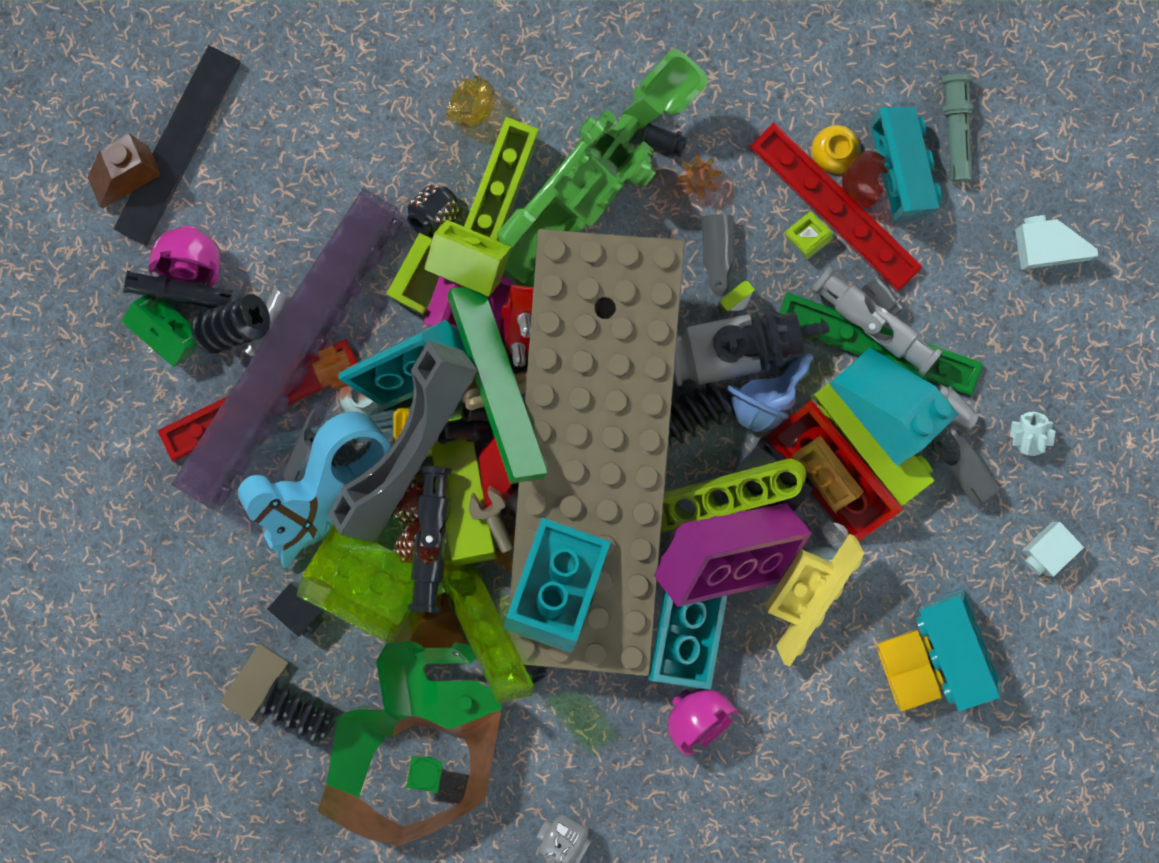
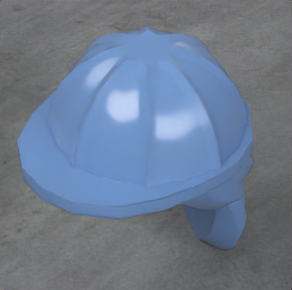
[727,353,814,432]

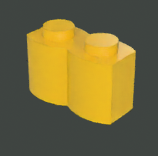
[875,630,944,712]

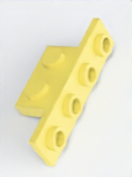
[765,534,865,667]

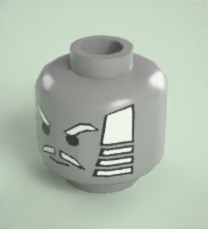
[536,815,591,863]

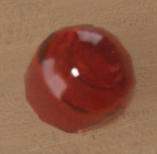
[842,150,888,208]

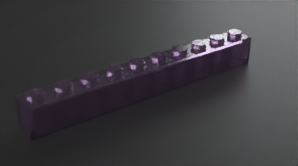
[171,187,403,510]

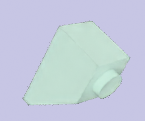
[1015,215,1098,270]

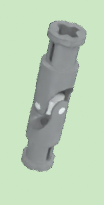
[811,267,942,377]

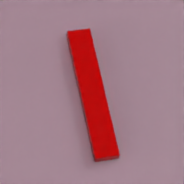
[749,122,923,293]
[157,339,358,462]

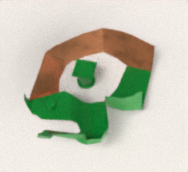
[317,640,502,846]

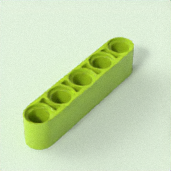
[661,459,807,532]

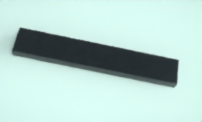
[113,45,241,246]

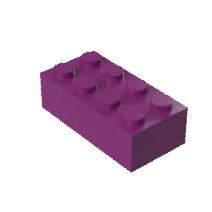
[654,503,812,607]

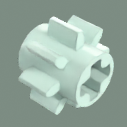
[1010,412,1056,456]

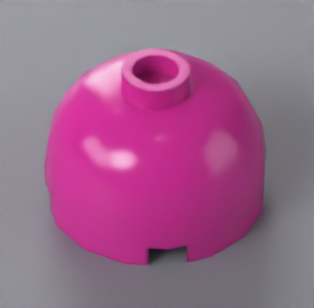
[148,226,220,287]
[667,689,739,758]

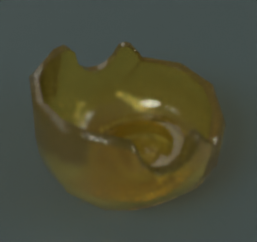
[446,75,495,128]

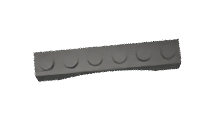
[328,340,478,542]

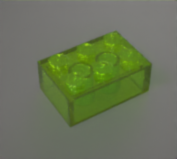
[296,524,414,643]

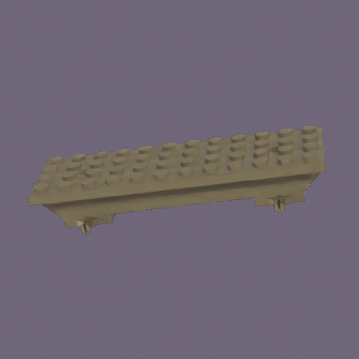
[505,229,685,676]

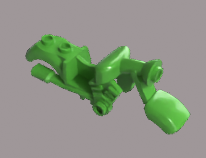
[497,49,708,286]

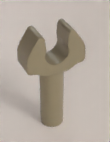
[469,486,514,553]

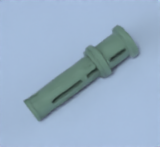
[941,74,974,182]

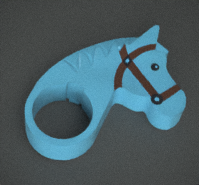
[238,412,391,568]

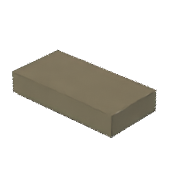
[220,643,290,722]

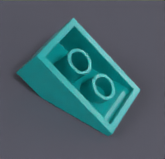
[829,348,959,466]
[503,518,611,653]

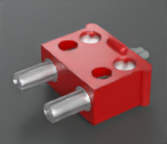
[499,285,534,367]

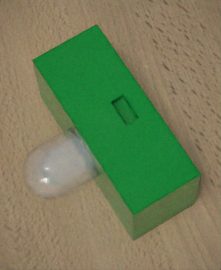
[121,296,198,367]

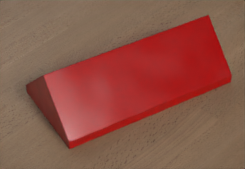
[765,400,903,542]

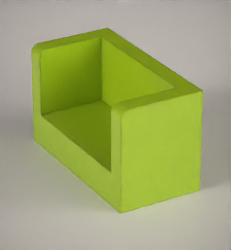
[424,220,511,297]
[386,233,439,317]

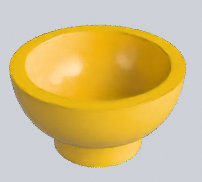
[811,125,861,175]

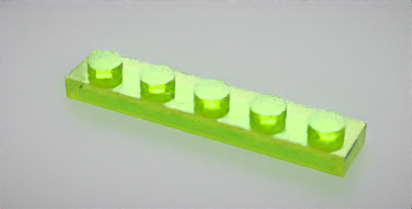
[442,558,534,703]

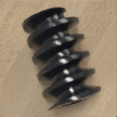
[191,295,270,354]
[668,382,735,448]
[260,677,340,747]

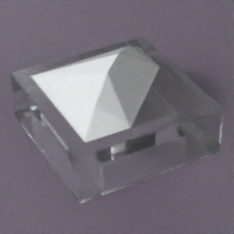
[818,520,848,552]

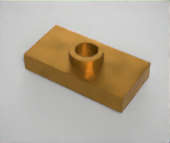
[792,436,864,512]

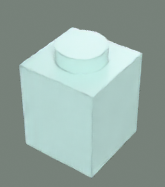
[1022,522,1084,577]

